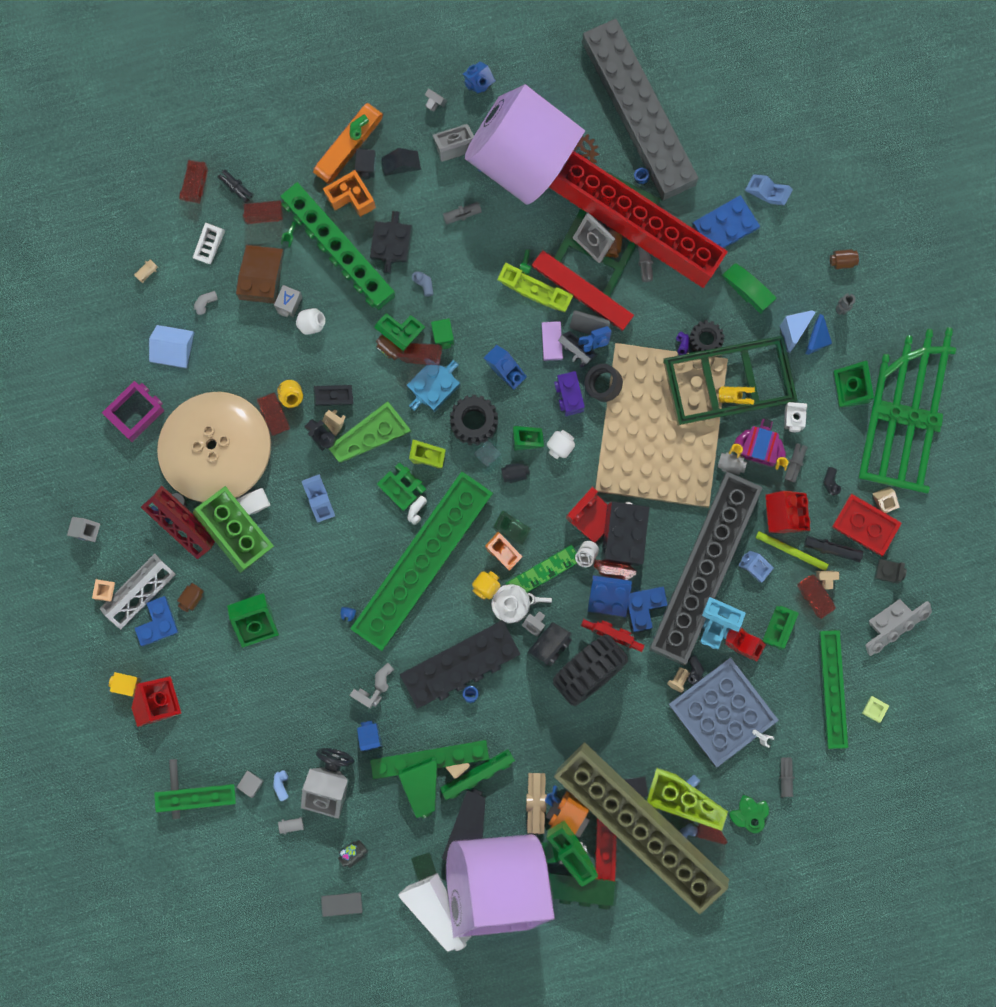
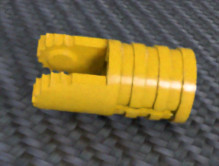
[719,386,755,405]

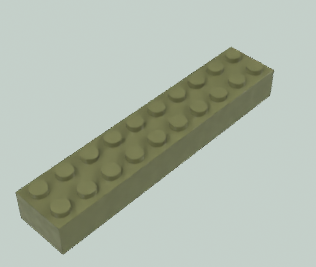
[554,742,729,914]

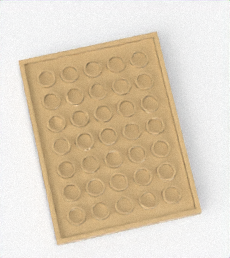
[595,343,728,508]

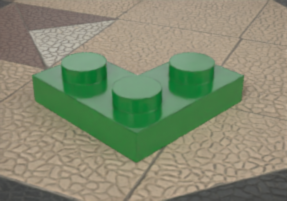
[374,313,425,351]

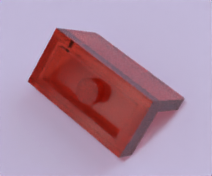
[243,200,283,224]
[396,343,442,365]

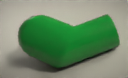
[349,114,369,140]

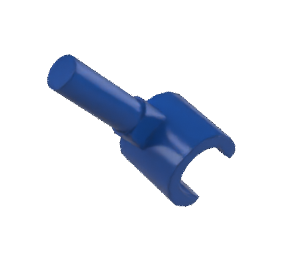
[545,786,561,807]

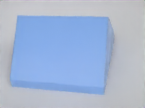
[780,310,815,353]
[149,325,194,368]

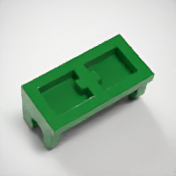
[762,606,799,650]

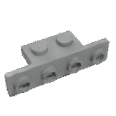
[865,599,932,656]

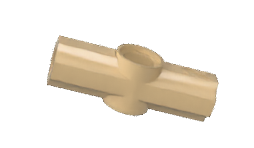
[526,773,546,834]

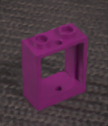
[102,381,165,442]

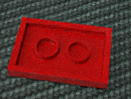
[832,494,902,557]

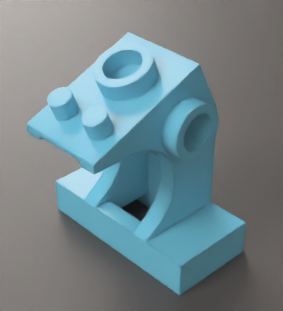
[700,597,746,650]

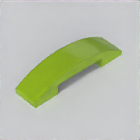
[497,262,573,312]

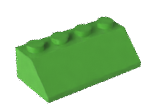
[193,486,274,573]

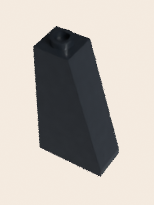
[441,788,486,860]

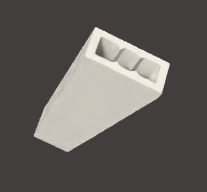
[398,874,471,952]

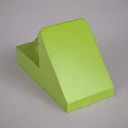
[409,440,446,468]

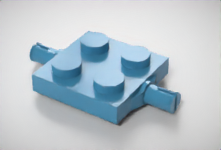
[407,359,460,412]

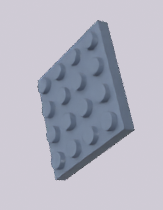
[668,658,779,768]

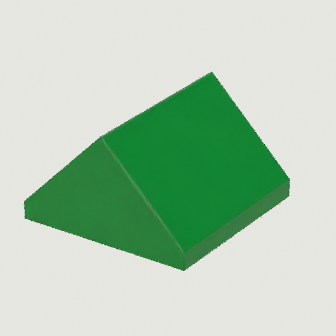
[834,361,874,407]

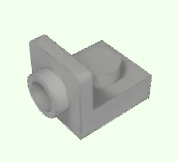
[350,688,382,709]

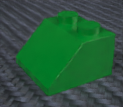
[227,593,279,648]

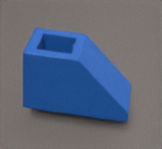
[484,345,527,390]

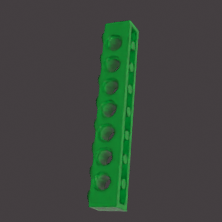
[280,182,395,311]

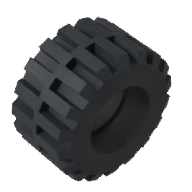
[450,395,498,446]

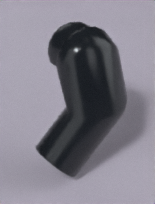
[687,655,704,684]

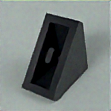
[382,148,421,176]

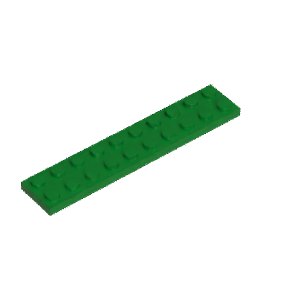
[350,471,493,651]

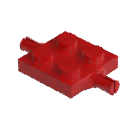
[581,619,645,652]

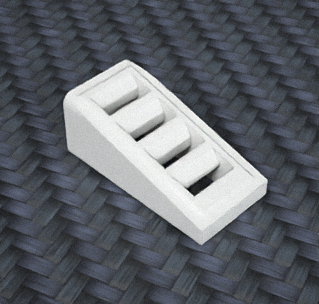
[193,223,225,265]

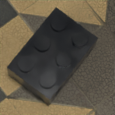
[601,502,650,566]

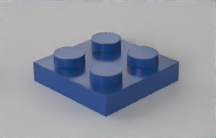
[587,575,632,617]

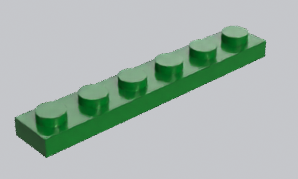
[819,630,848,749]
[370,740,489,779]

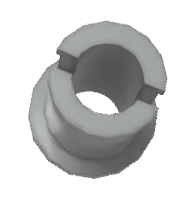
[278,817,304,835]

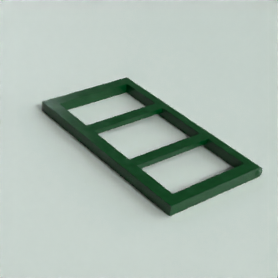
[554,172,661,297]
[663,336,798,426]

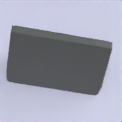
[570,310,610,335]

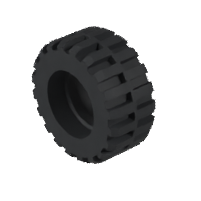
[553,635,628,706]

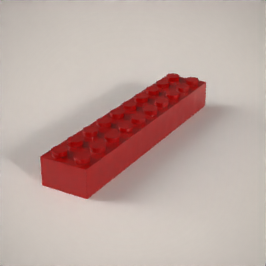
[549,151,728,289]

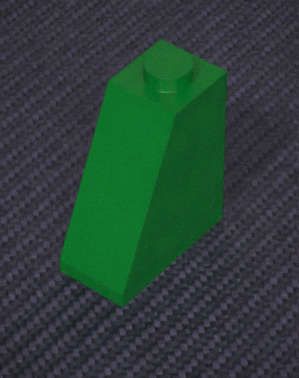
[398,756,437,818]

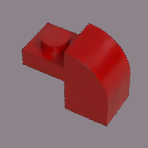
[725,627,766,662]

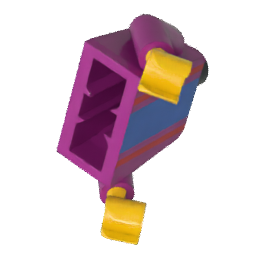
[729,419,789,471]

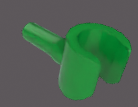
[281,221,296,247]
[520,250,531,275]

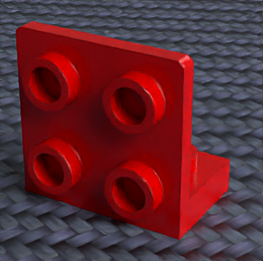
[566,487,607,543]

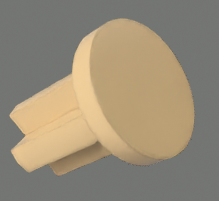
[667,667,690,692]

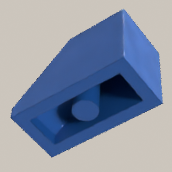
[357,721,383,751]

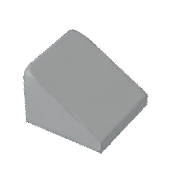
[237,770,264,798]

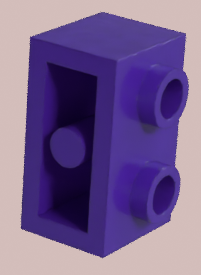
[554,371,585,416]

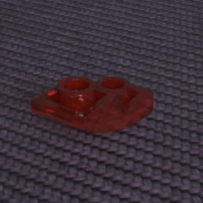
[257,392,290,436]
[797,574,836,619]

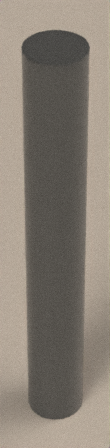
[169,759,180,819]

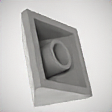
[433,124,474,162]

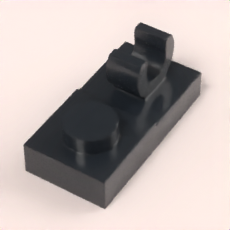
[558,331,598,368]
[313,385,353,406]

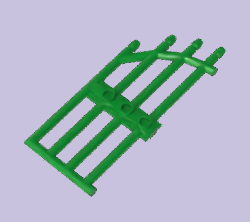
[858,327,956,494]

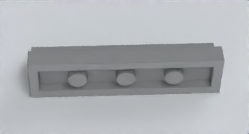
[99,554,176,629]

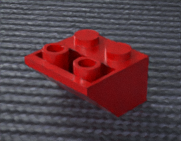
[765,491,810,533]

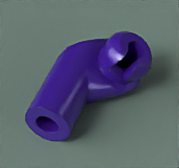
[676,332,689,355]

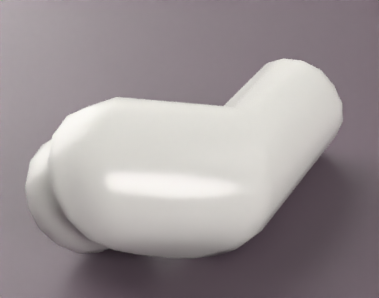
[407,496,427,525]

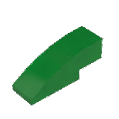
[722,263,777,314]
[546,821,598,887]

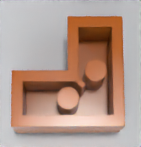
[323,170,376,217]
[548,791,589,834]

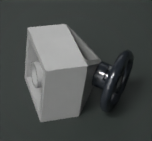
[301,748,354,819]

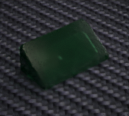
[411,852,437,881]

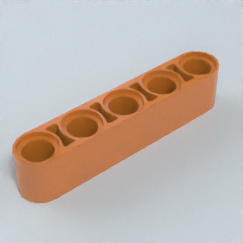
[313,103,383,184]

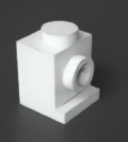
[784,402,807,432]

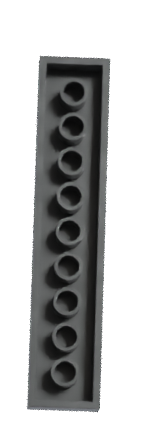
[582,18,698,201]
[648,472,763,666]

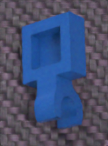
[578,326,611,352]

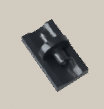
[305,419,336,451]

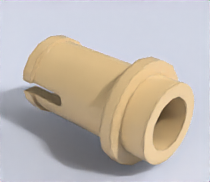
[134,260,158,283]

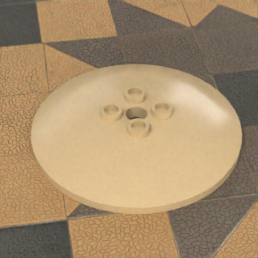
[157,392,271,503]

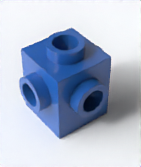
[463,62,496,93]

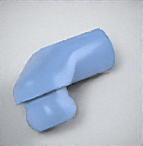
[273,770,289,801]

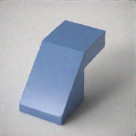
[745,174,793,205]
[302,474,335,523]

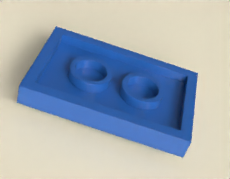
[692,195,760,248]

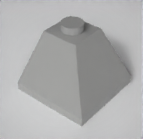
[573,213,615,263]

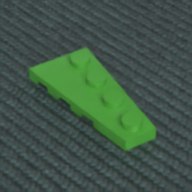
[328,401,411,463]

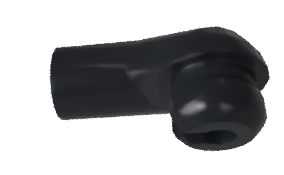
[823,467,841,495]

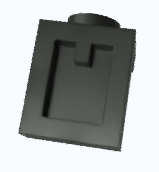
[874,559,907,584]

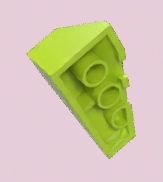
[647,768,728,831]

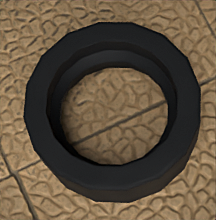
[584,364,623,402]

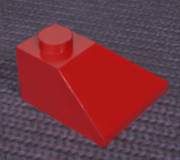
[132,676,181,727]

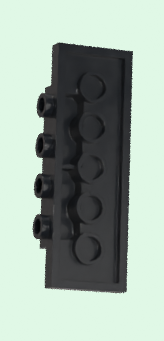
[400,620,521,709]

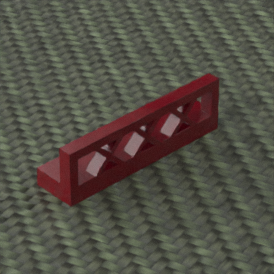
[141,485,215,559]

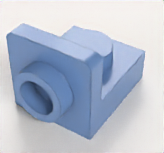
[739,551,773,583]

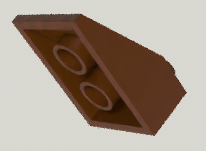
[236,245,284,304]

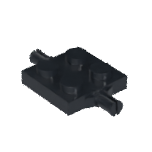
[370,211,413,274]

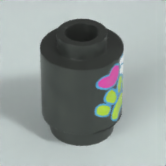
[338,840,368,868]

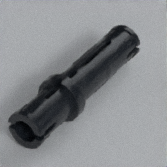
[804,535,863,563]

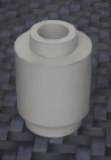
[718,452,747,475]

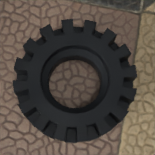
[689,320,725,352]

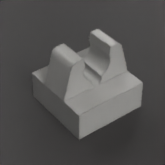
[425,89,447,112]
[522,611,545,637]

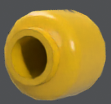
[277,380,303,408]
[472,571,500,600]

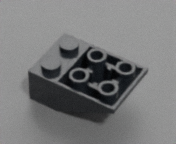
[527,622,572,668]

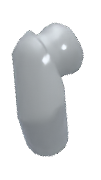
[194,291,218,315]
[375,663,394,692]

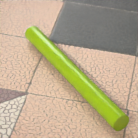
[755,531,829,571]

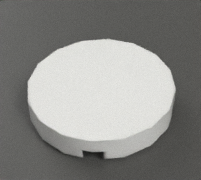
[491,584,530,623]

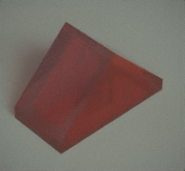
[695,823,728,844]

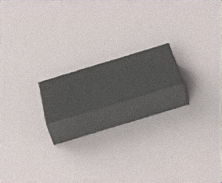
[321,892,363,917]

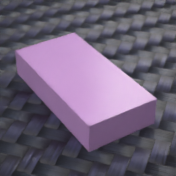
[542,322,563,361]

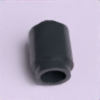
[501,461,530,483]

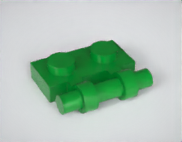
[377,463,427,512]

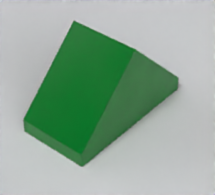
[513,426,544,451]

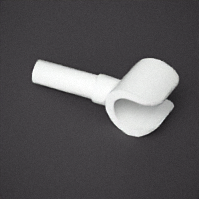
[528,593,552,606]
[753,730,774,747]

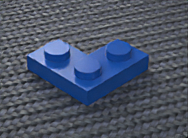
[628,587,668,632]
[135,596,179,647]

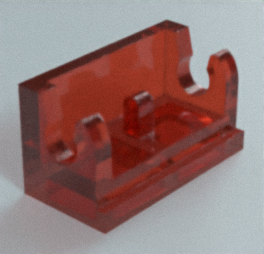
[179,160,208,204]

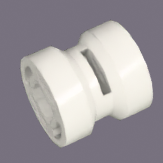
[575,541,599,567]

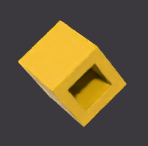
[109,672,141,697]

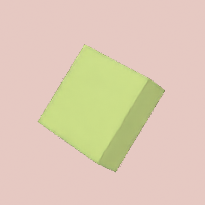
[862,696,889,723]

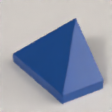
[805,314,832,355]

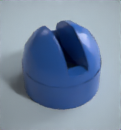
[634,168,649,184]
[340,607,357,622]
[463,686,478,703]

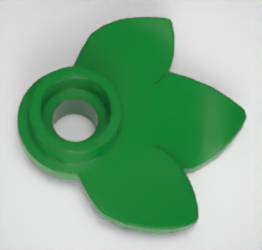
[729,795,769,834]

